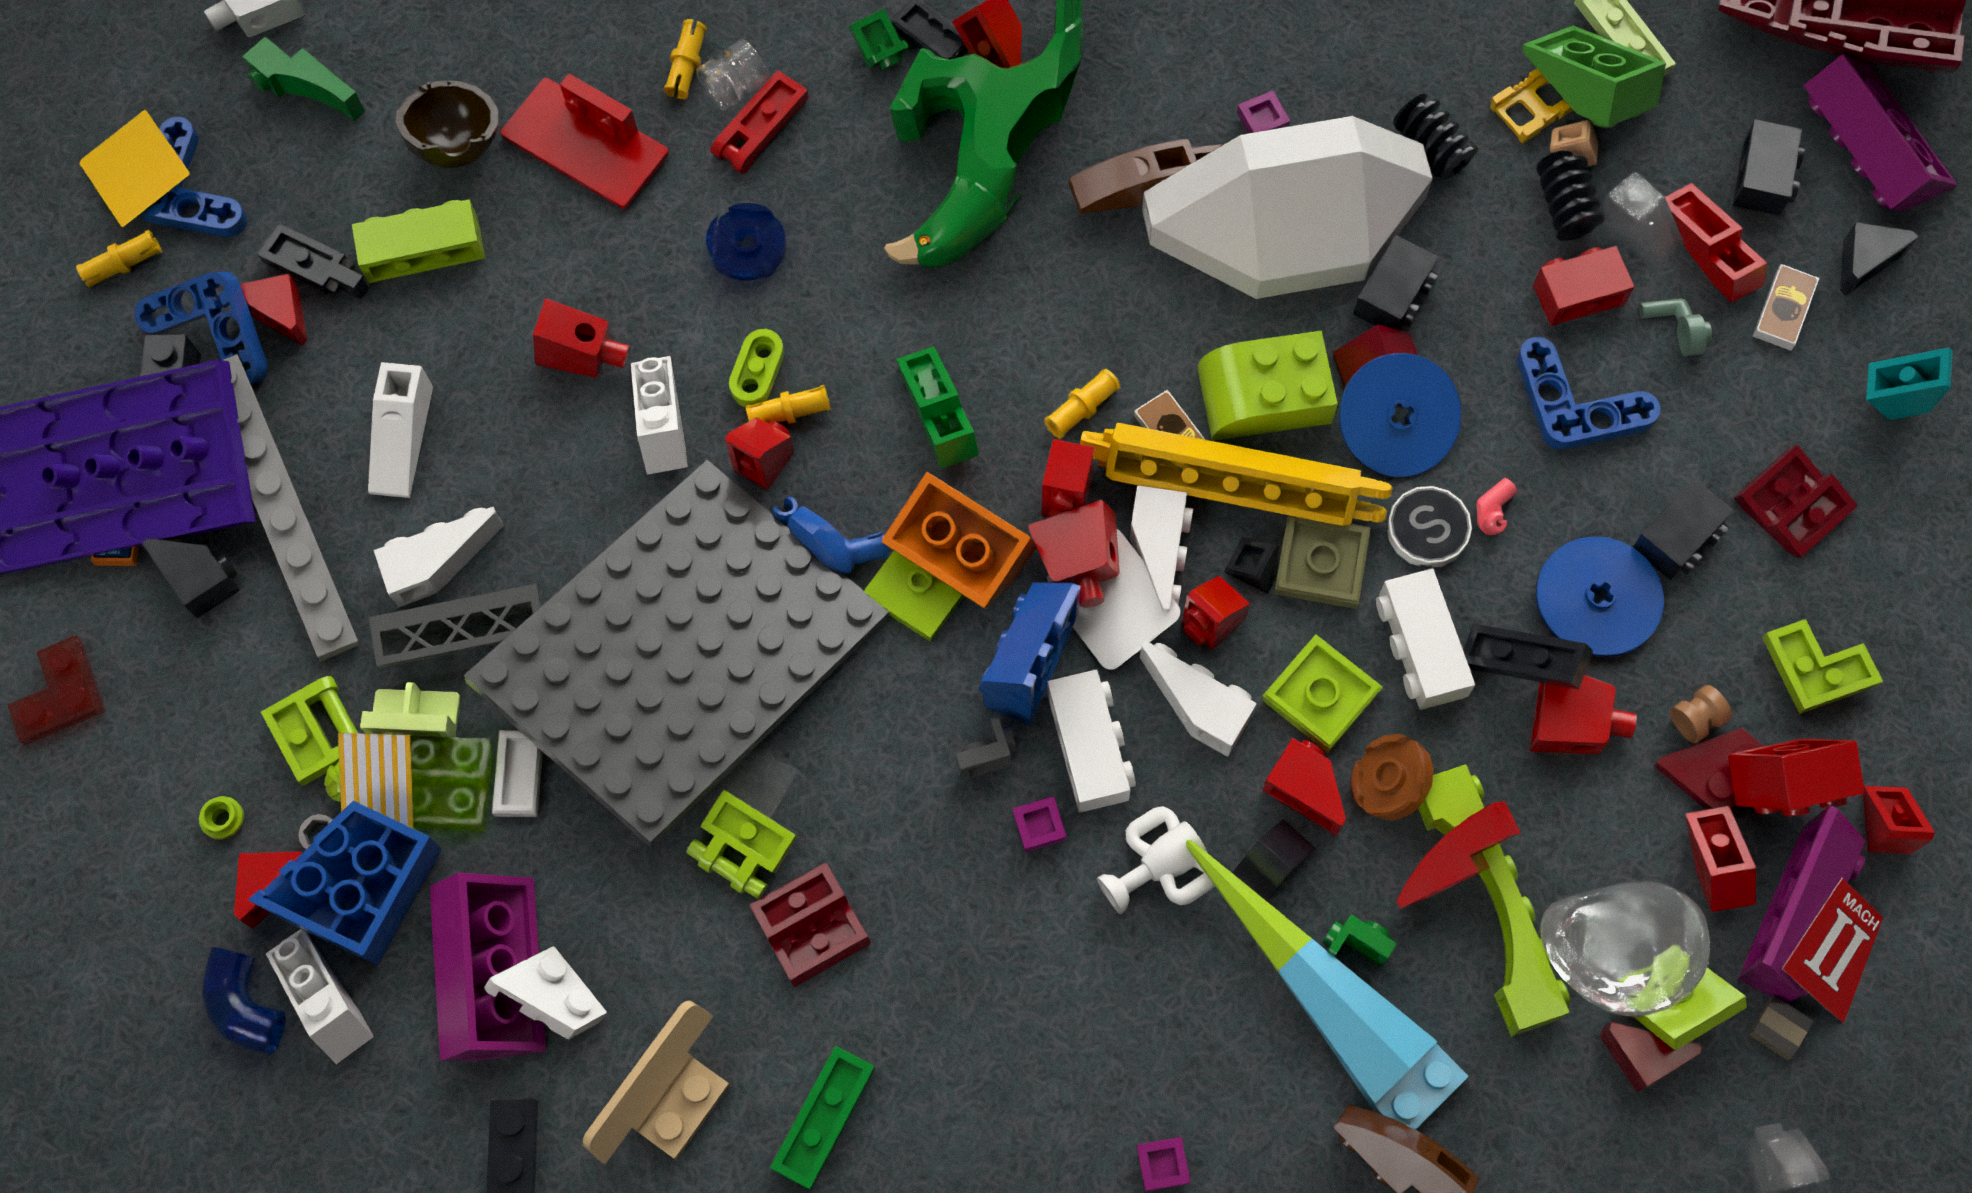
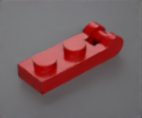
[710,70,809,174]

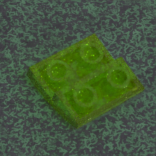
[410,736,492,831]

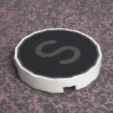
[1387,486,1472,568]

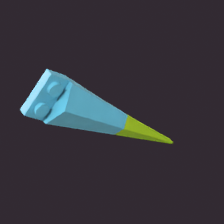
[1186,840,1469,1130]

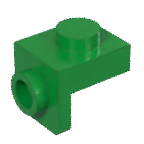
[848,8,908,70]
[1322,914,1397,967]

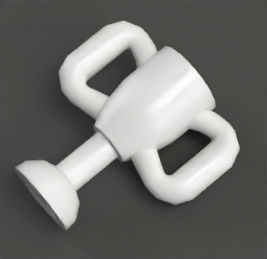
[1097,806,1215,914]

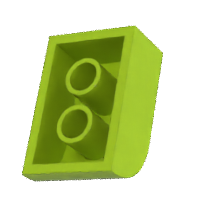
[1197,330,1338,441]

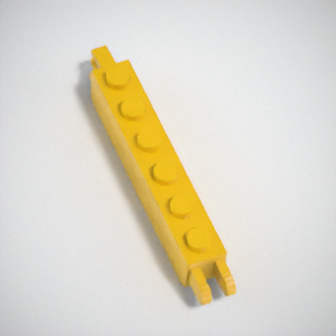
[1080,423,1393,526]

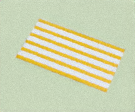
[338,733,413,828]

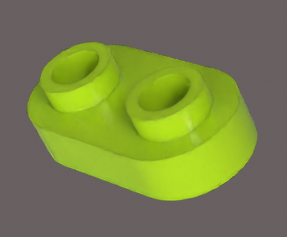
[729,329,784,407]

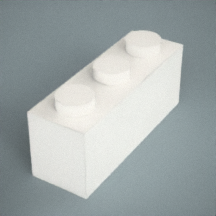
[1376,568,1475,710]
[1047,669,1136,813]

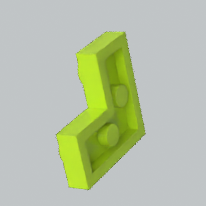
[1762,619,1883,714]

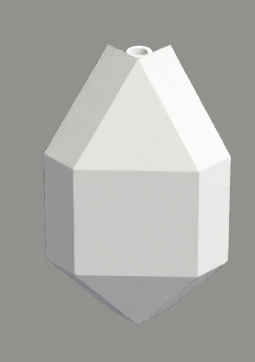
[1142,116,1433,299]

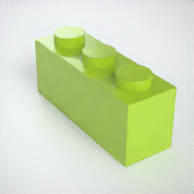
[352,199,485,283]

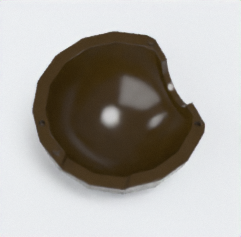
[395,81,498,168]

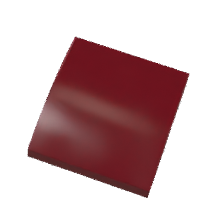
[1733,445,1858,558]
[749,862,871,987]

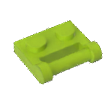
[261,676,358,786]

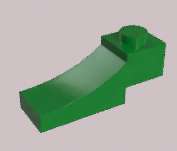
[242,37,365,121]
[896,346,979,469]

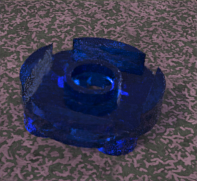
[706,203,787,281]

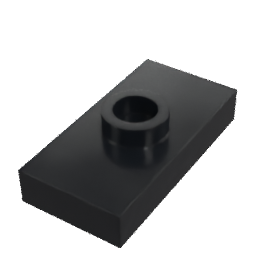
[890,0,968,60]

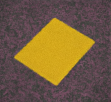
[79,110,190,227]

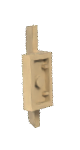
[583,1001,731,1165]

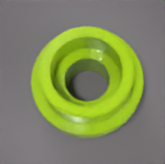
[199,796,244,840]

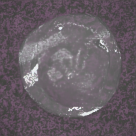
[1540,881,1710,1017]

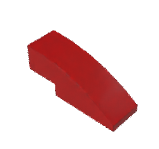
[1659,183,1767,303]
[1396,801,1521,909]

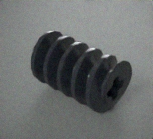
[1393,94,1479,180]
[1536,151,1605,241]

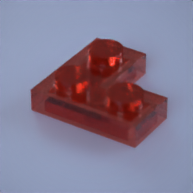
[7,635,106,746]

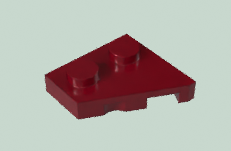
[1654,728,1764,810]

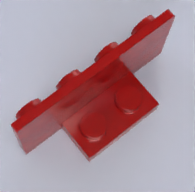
[500,74,669,210]

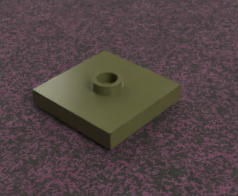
[1274,515,1371,609]

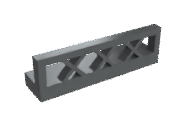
[369,584,545,668]

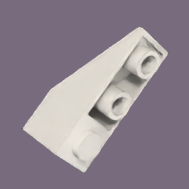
[631,356,688,475]
[368,362,433,498]
[1130,485,1193,612]
[374,507,503,607]
[1140,640,1257,757]
[266,929,374,1064]

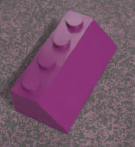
[1803,54,1958,212]
[1737,805,1866,1004]
[430,872,546,1062]

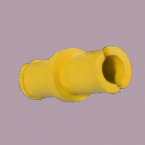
[663,19,707,100]
[76,230,162,288]
[1044,369,1120,439]
[746,385,831,424]

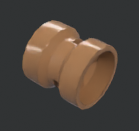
[1670,685,1732,744]

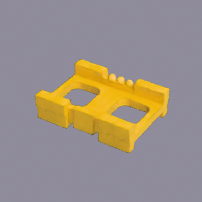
[1490,68,1574,144]

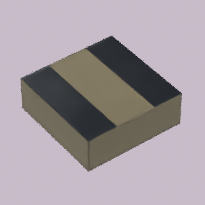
[1748,995,1814,1060]

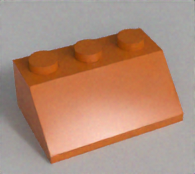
[881,472,1037,609]

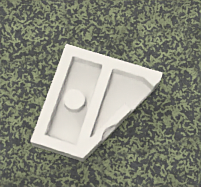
[484,946,607,1040]

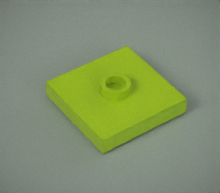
[864,551,964,642]
[1261,634,1383,753]
[1613,950,1747,1051]

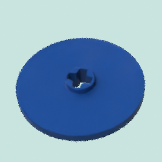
[1338,353,1461,477]
[1535,537,1664,658]

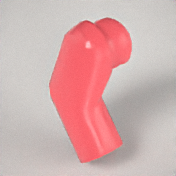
[1476,478,1518,535]

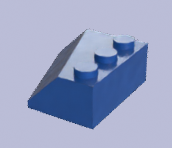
[979,582,1081,725]
[248,801,442,966]

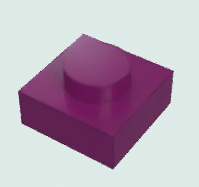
[1237,90,1290,134]
[1012,796,1067,853]
[1136,1137,1191,1193]

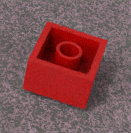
[1727,739,1865,816]

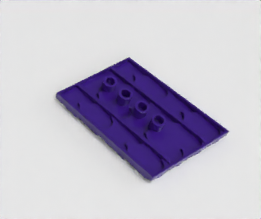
[0,360,256,575]

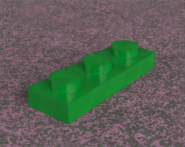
[770,1045,876,1191]

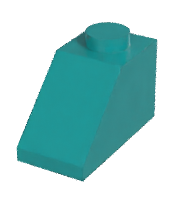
[1866,347,1953,420]

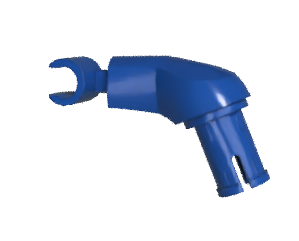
[773,497,889,574]

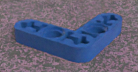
[139,117,247,237]
[134,271,268,385]
[1517,337,1661,449]

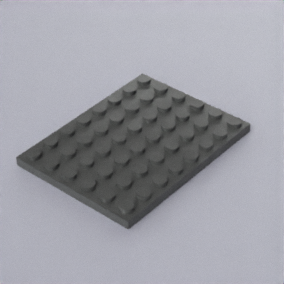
[464,460,889,848]

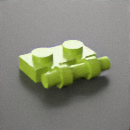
[686,790,799,899]

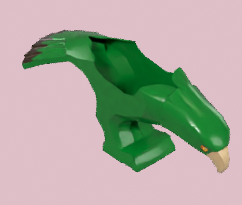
[884,0,1083,268]

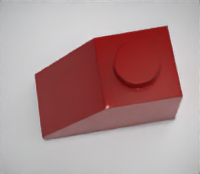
[952,0,1022,68]
[724,417,794,490]
[1262,738,1346,836]
[1685,806,1756,912]

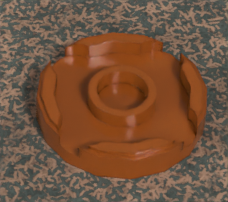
[1351,734,1434,821]

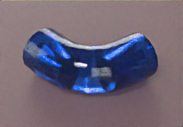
[202,947,286,1055]

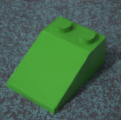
[1522,25,1666,128]

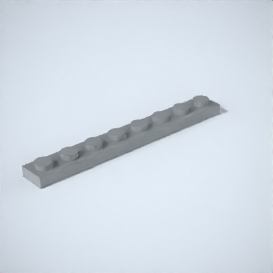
[224,354,360,662]

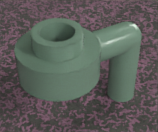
[1638,298,1712,356]

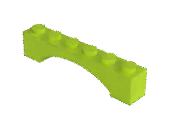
[1418,764,1570,1037]

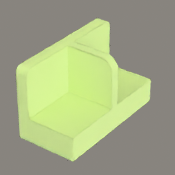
[360,682,461,743]

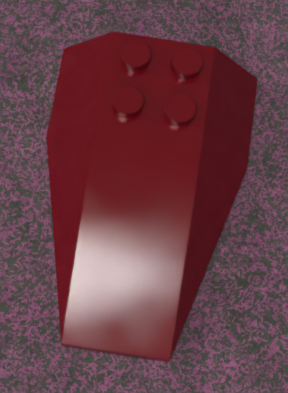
[1718,0,1966,73]

